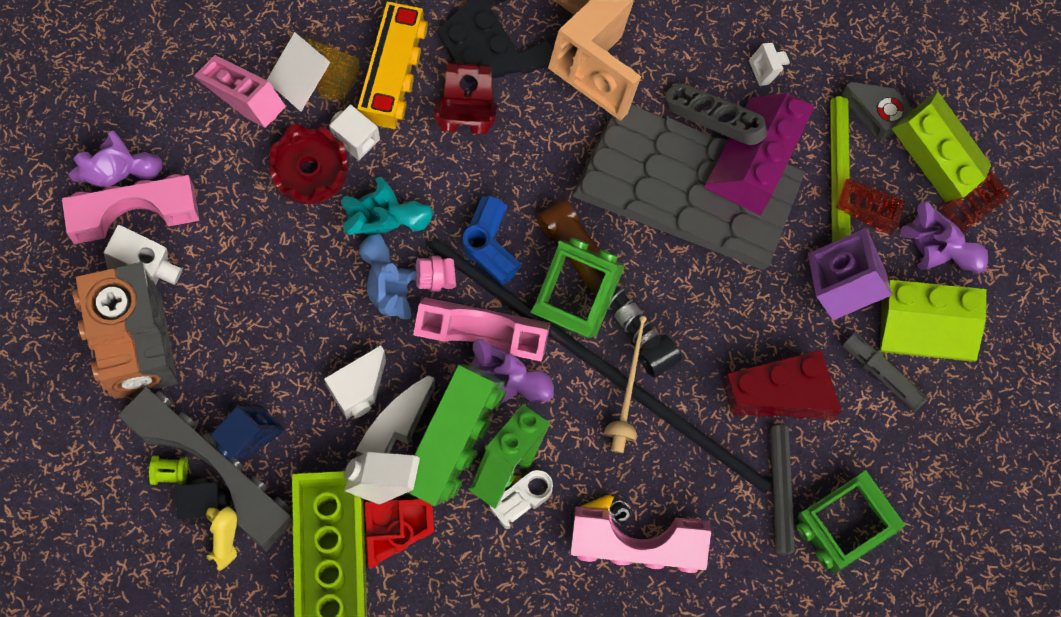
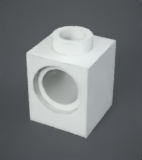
[329,104,380,160]

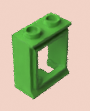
[530,237,625,338]
[468,404,551,509]
[796,470,906,575]

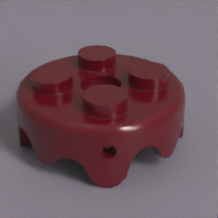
[268,124,348,204]

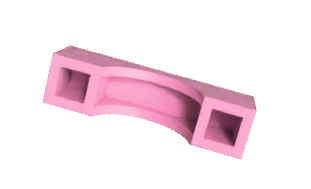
[62,174,199,244]
[413,297,550,361]
[571,506,711,573]

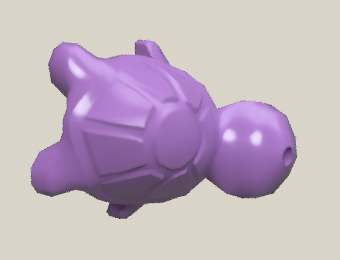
[68,130,163,187]
[900,202,988,274]
[471,339,554,404]

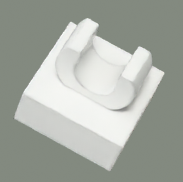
[749,43,790,86]

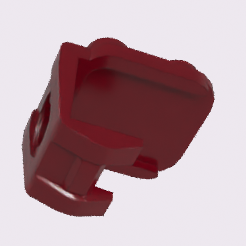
[433,62,498,134]

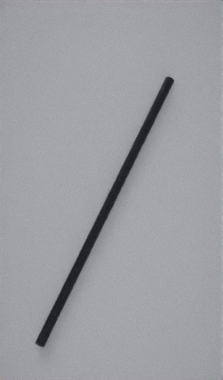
[429,238,773,494]

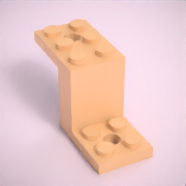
[548,0,641,121]

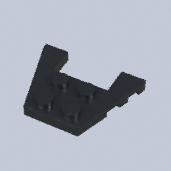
[437,0,553,83]

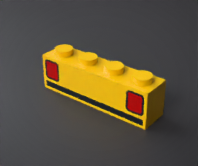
[357,1,428,129]

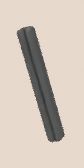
[770,425,795,555]

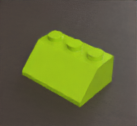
[891,91,991,202]
[880,280,987,362]

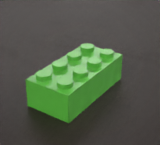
[408,364,506,506]

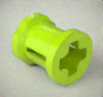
[149,455,189,486]

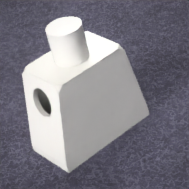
[104,225,183,285]

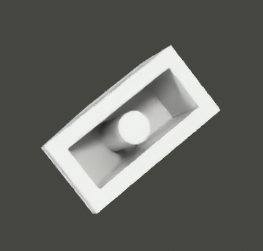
[324,346,386,419]
[344,452,420,505]

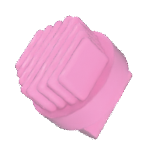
[415,256,456,292]

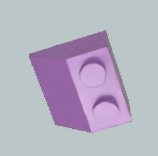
[808,228,892,320]

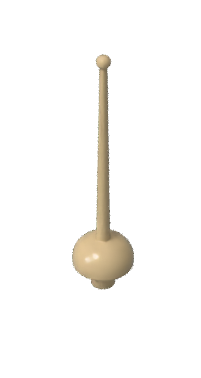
[604,316,646,453]

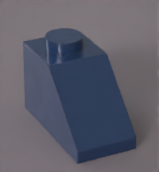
[211,406,285,459]

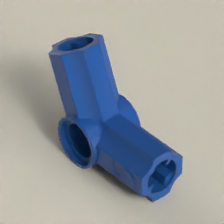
[463,196,521,285]

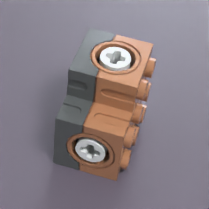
[72,262,179,399]

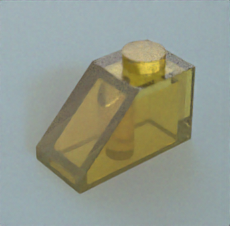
[302,36,361,102]

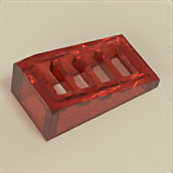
[941,171,1012,233]
[836,179,906,235]

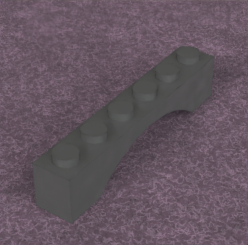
[118,387,293,552]

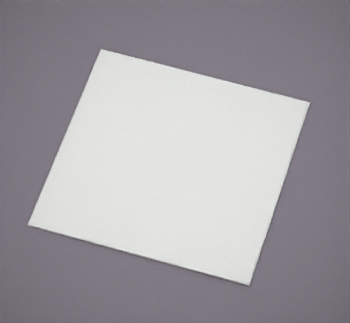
[267,32,330,111]

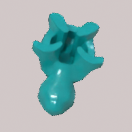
[341,177,434,235]

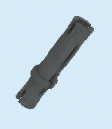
[842,332,929,413]

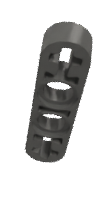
[666,84,768,145]

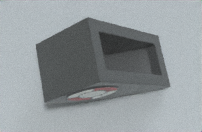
[842,82,913,143]

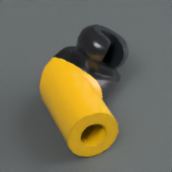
[580,495,631,523]

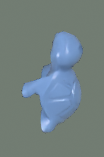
[359,234,416,319]

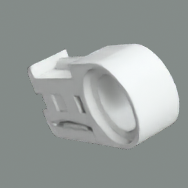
[490,470,553,529]

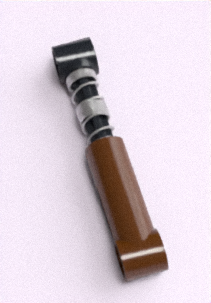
[536,198,682,379]

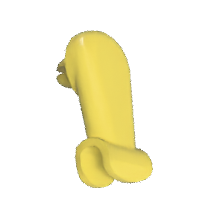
[206,507,237,571]

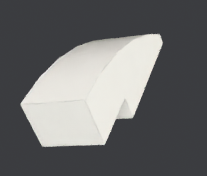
[356,375,435,456]

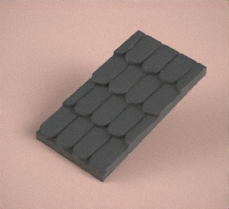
[571,104,805,270]

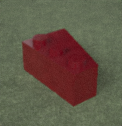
[723,350,842,421]

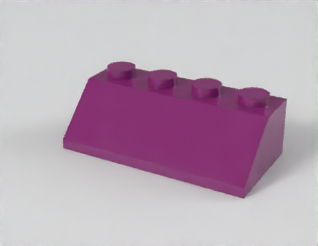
[704,93,815,216]

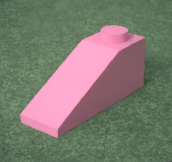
[194,55,286,128]

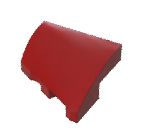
[365,497,434,568]

